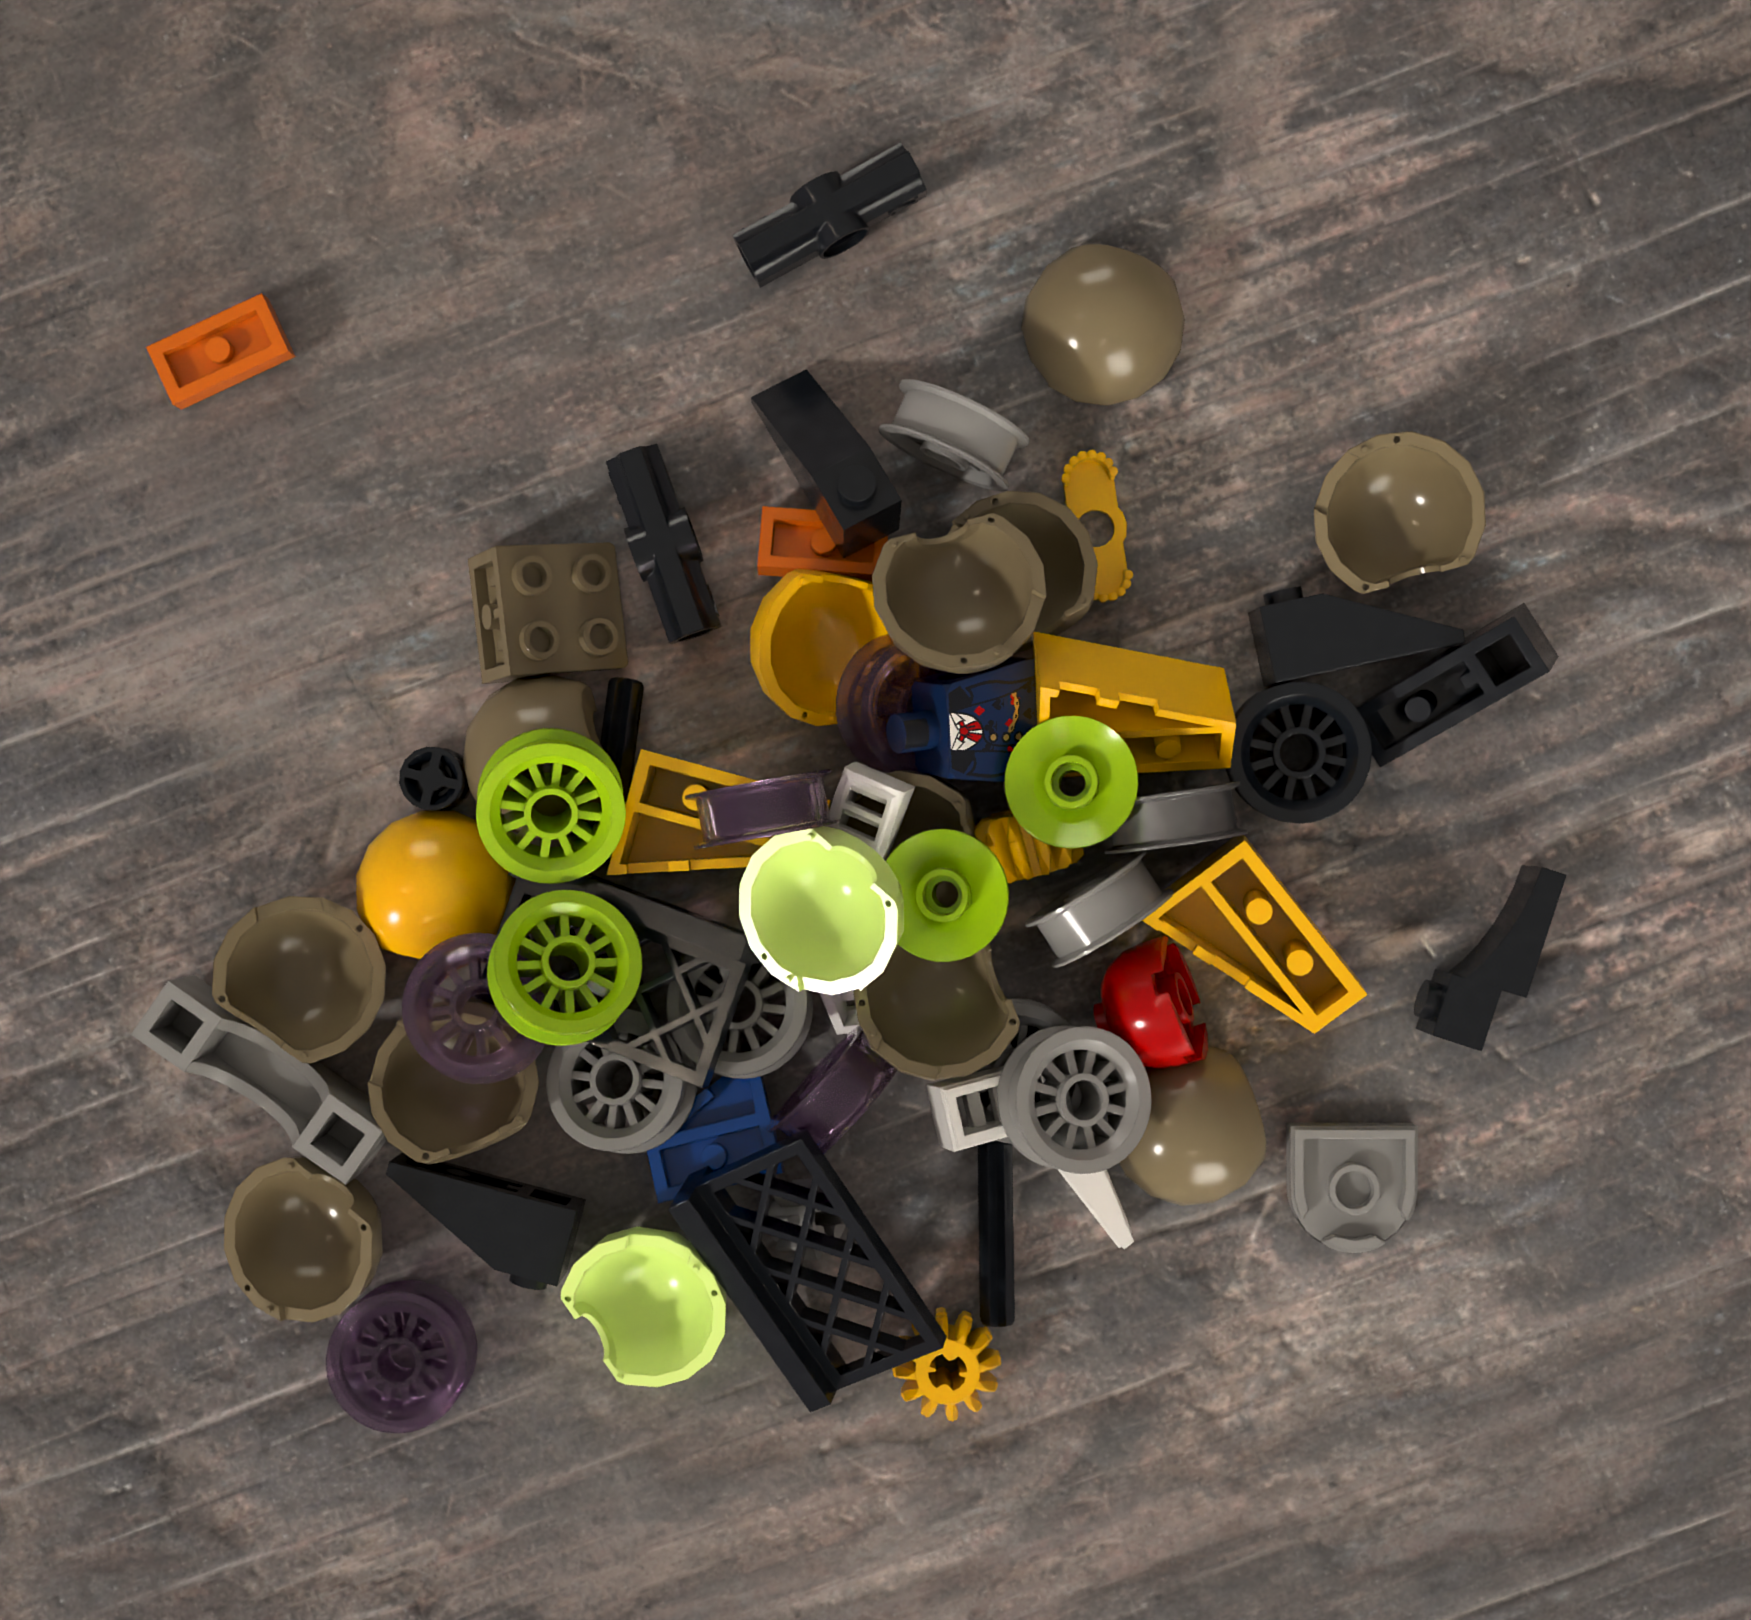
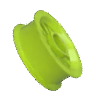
[476,728,626,884]
[487,890,642,1046]

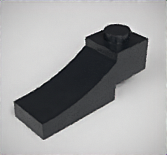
[1414,865,1566,1051]

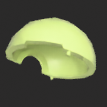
[739,825,904,995]
[561,1227,726,1387]

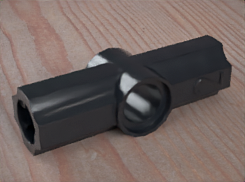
[733,142,927,288]
[606,444,722,644]

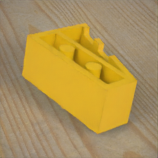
[1032,631,1236,777]

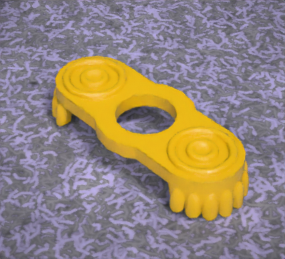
[1061,450,1133,603]

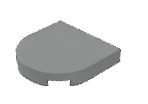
[1286,1122,1418,1253]

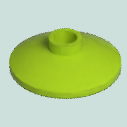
[1005,715,1138,849]
[886,829,1009,962]

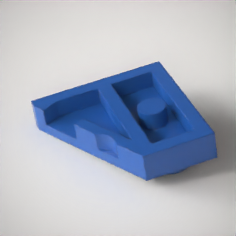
[647,1076,785,1204]

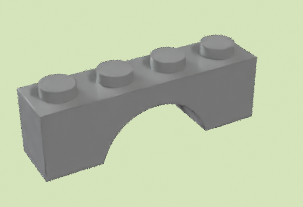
[131,975,387,1185]

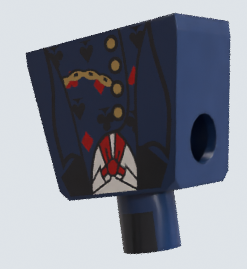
[886,656,1037,782]

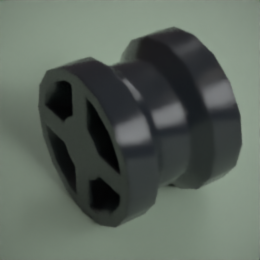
[399,747,470,810]

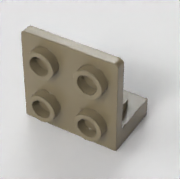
[468,542,628,684]

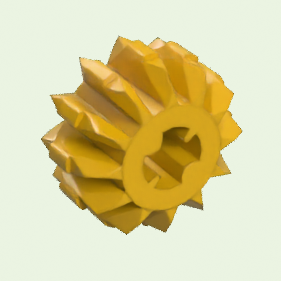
[974,808,1084,883]
[892,1307,1001,1422]

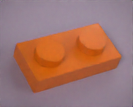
[146,293,296,410]
[757,506,888,582]

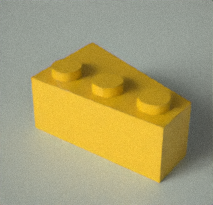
[606,749,832,875]
[1142,835,1367,1034]

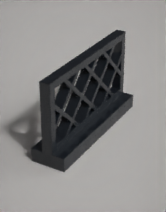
[474,872,760,1088]
[668,1129,947,1412]

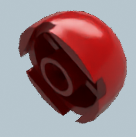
[1093,936,1208,1069]

